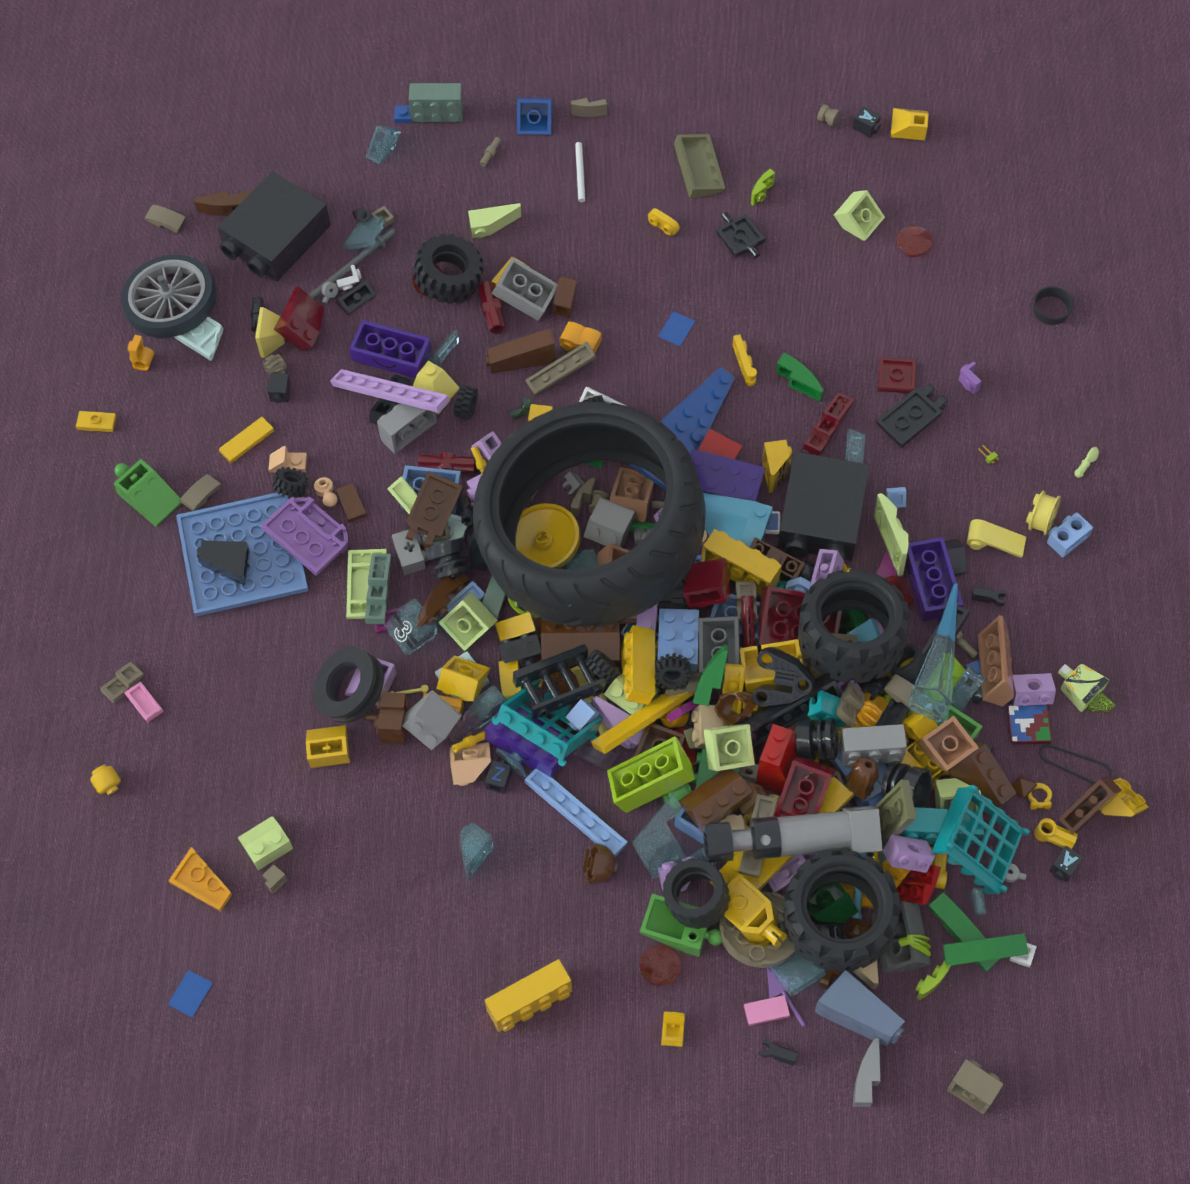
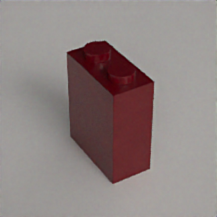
[683,558,731,608]

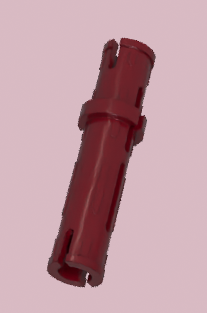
[740,595,756,648]

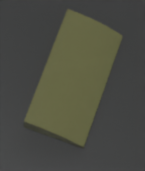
[674,134,726,198]

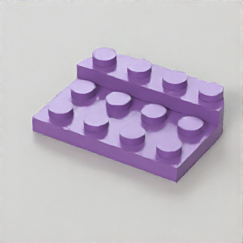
[261,497,348,576]

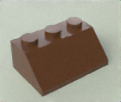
[948,743,1017,814]
[678,769,753,833]

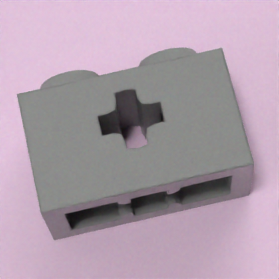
[392,530,428,575]

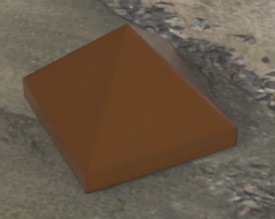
[1012,775,1037,799]

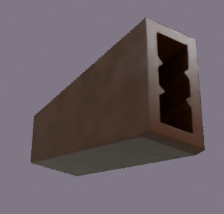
[485,328,555,374]

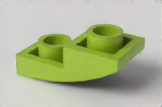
[751,169,775,206]
[916,961,951,1000]

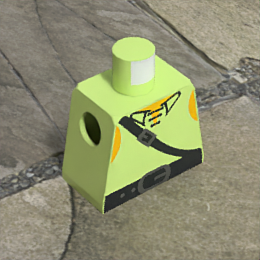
[1058,664,1109,712]

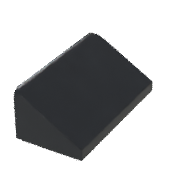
[336,280,376,314]

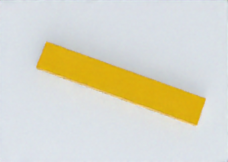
[591,692,695,754]

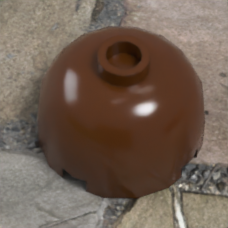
[582,842,618,884]

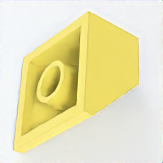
[255,307,285,358]
[413,361,460,415]

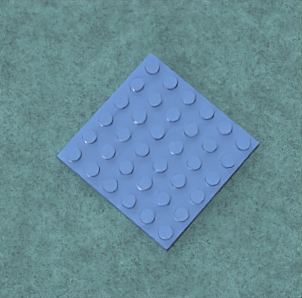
[176,493,308,617]

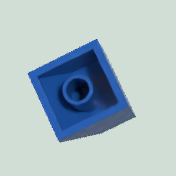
[517,97,552,135]

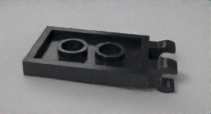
[876,383,948,448]

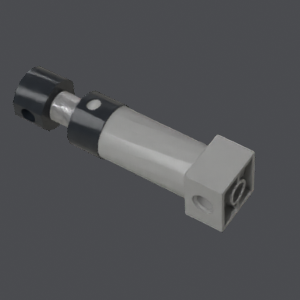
[703,806,882,863]

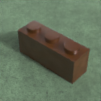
[1059,775,1122,834]

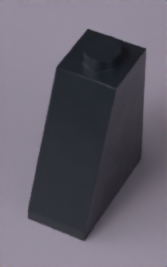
[197,540,250,585]

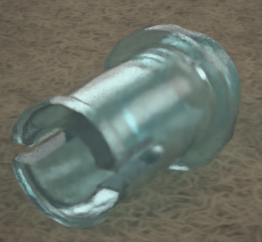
[969,888,987,915]

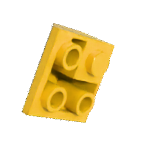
[891,108,929,141]
[1101,777,1148,817]

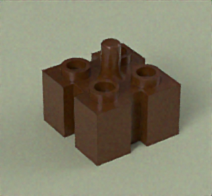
[365,692,409,745]

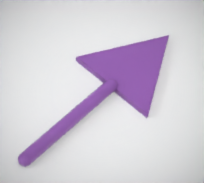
[767,967,805,1026]

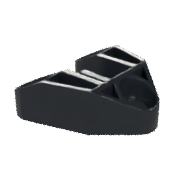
[752,647,814,706]

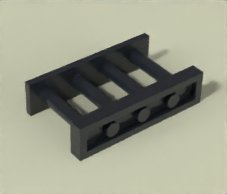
[513,644,606,719]

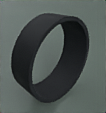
[1033,286,1073,325]

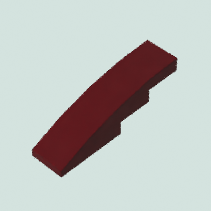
[803,392,854,456]

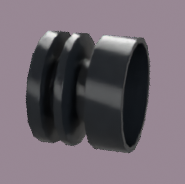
[425,537,472,579]
[796,718,839,761]
[881,761,932,808]

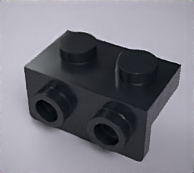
[498,633,541,663]

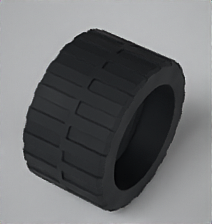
[662,858,730,929]

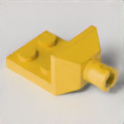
[724,873,787,947]

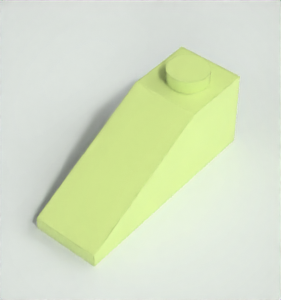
[468,203,521,238]

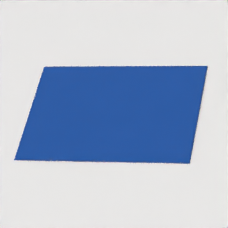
[658,311,695,346]
[167,970,213,1017]

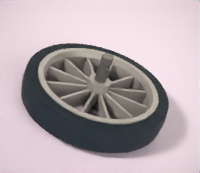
[121,255,217,338]

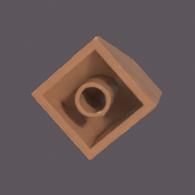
[919,716,979,772]

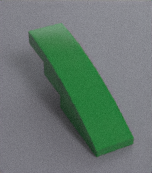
[928,892,1001,972]
[943,933,1028,966]

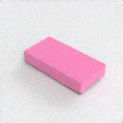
[124,681,164,723]
[744,995,790,1026]

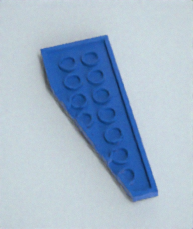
[629,367,735,490]

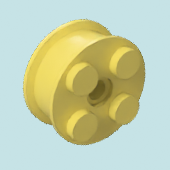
[1026,491,1061,536]

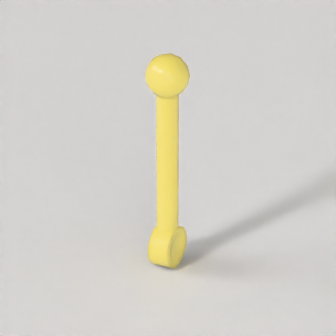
[390,685,429,694]

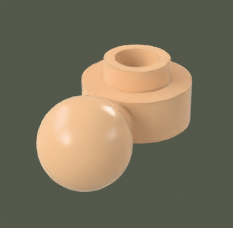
[314,477,337,507]

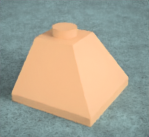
[450,742,491,786]

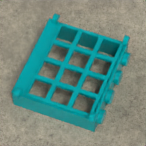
[492,679,603,766]
[932,785,1030,894]

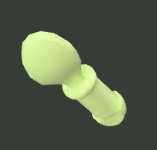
[1075,447,1099,478]

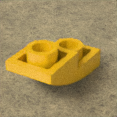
[495,612,536,642]
[499,660,522,700]

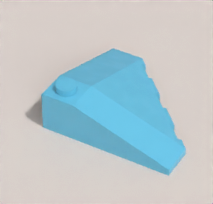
[703,493,773,547]

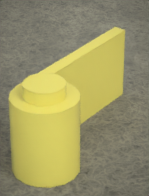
[967,519,1026,558]

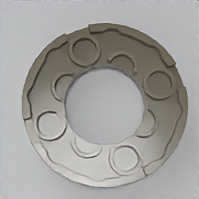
[719,891,796,968]

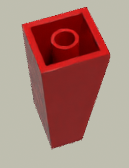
[756,724,798,795]

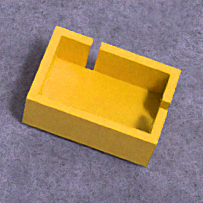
[739,639,806,694]

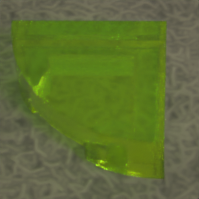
[1087,692,1116,712]

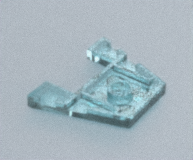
[631,794,714,878]

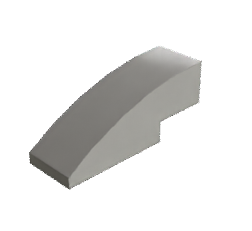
[853,1038,880,1107]

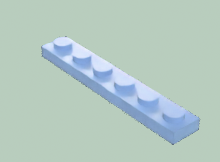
[525,769,627,857]

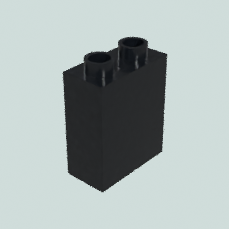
[218,171,331,282]
[777,452,869,561]

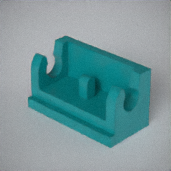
[808,690,847,729]

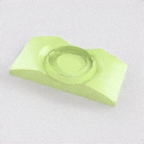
[874,493,909,577]
[346,549,387,619]

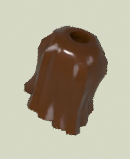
[845,757,879,800]

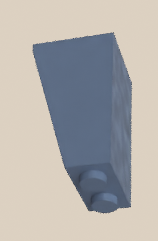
[815,970,905,1047]

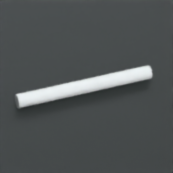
[575,142,585,202]

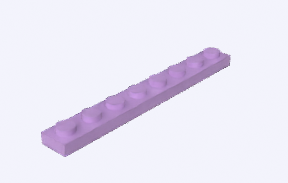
[330,369,450,413]

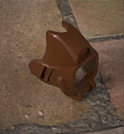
[714,691,756,726]

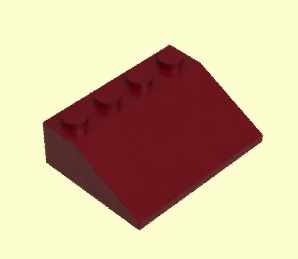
[758,586,842,652]

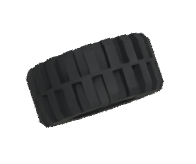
[413,234,484,304]

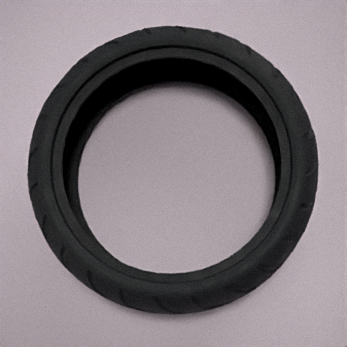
[473,402,706,627]

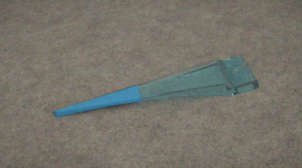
[908,583,958,724]

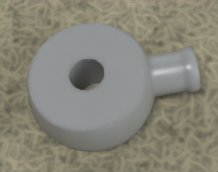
[321,282,338,304]
[1004,863,1026,883]

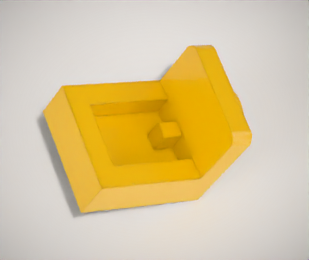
[661,1011,685,1047]

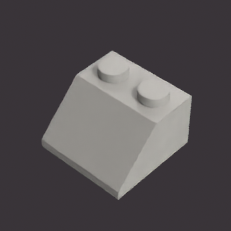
[584,497,636,547]
[402,690,461,750]

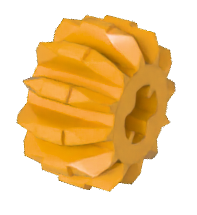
[851,700,882,728]

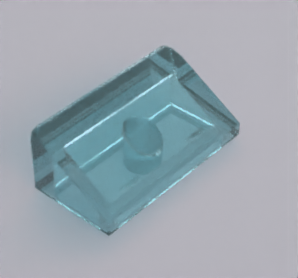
[428,330,459,366]
[845,428,865,463]

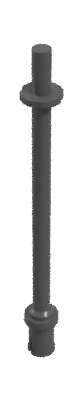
[308,228,396,299]

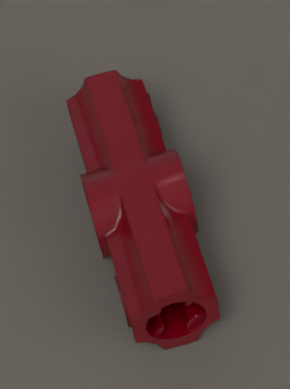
[478,281,505,334]
[418,452,476,474]

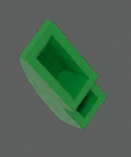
[776,352,823,402]
[693,645,729,706]

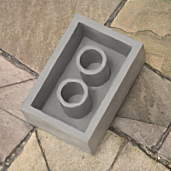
[492,257,558,321]
[377,403,437,454]
[839,724,907,768]

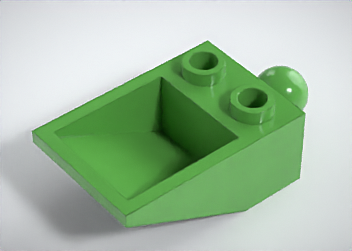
[113,459,182,527]
[640,894,722,957]

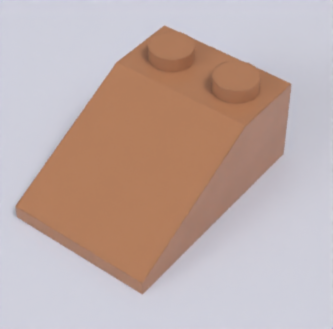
[610,467,655,522]

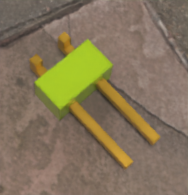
[978,445,999,464]

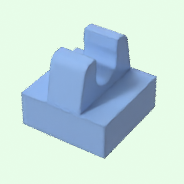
[886,487,906,508]

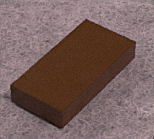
[336,483,367,523]

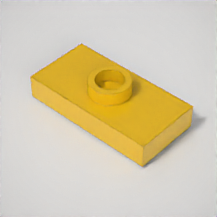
[76,411,117,432]

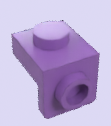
[959,361,982,394]

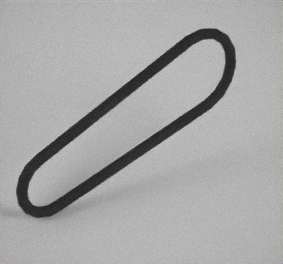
[1039,744,1112,784]

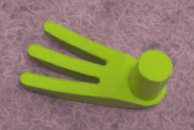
[899,934,931,957]

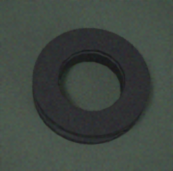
[313,647,384,723]

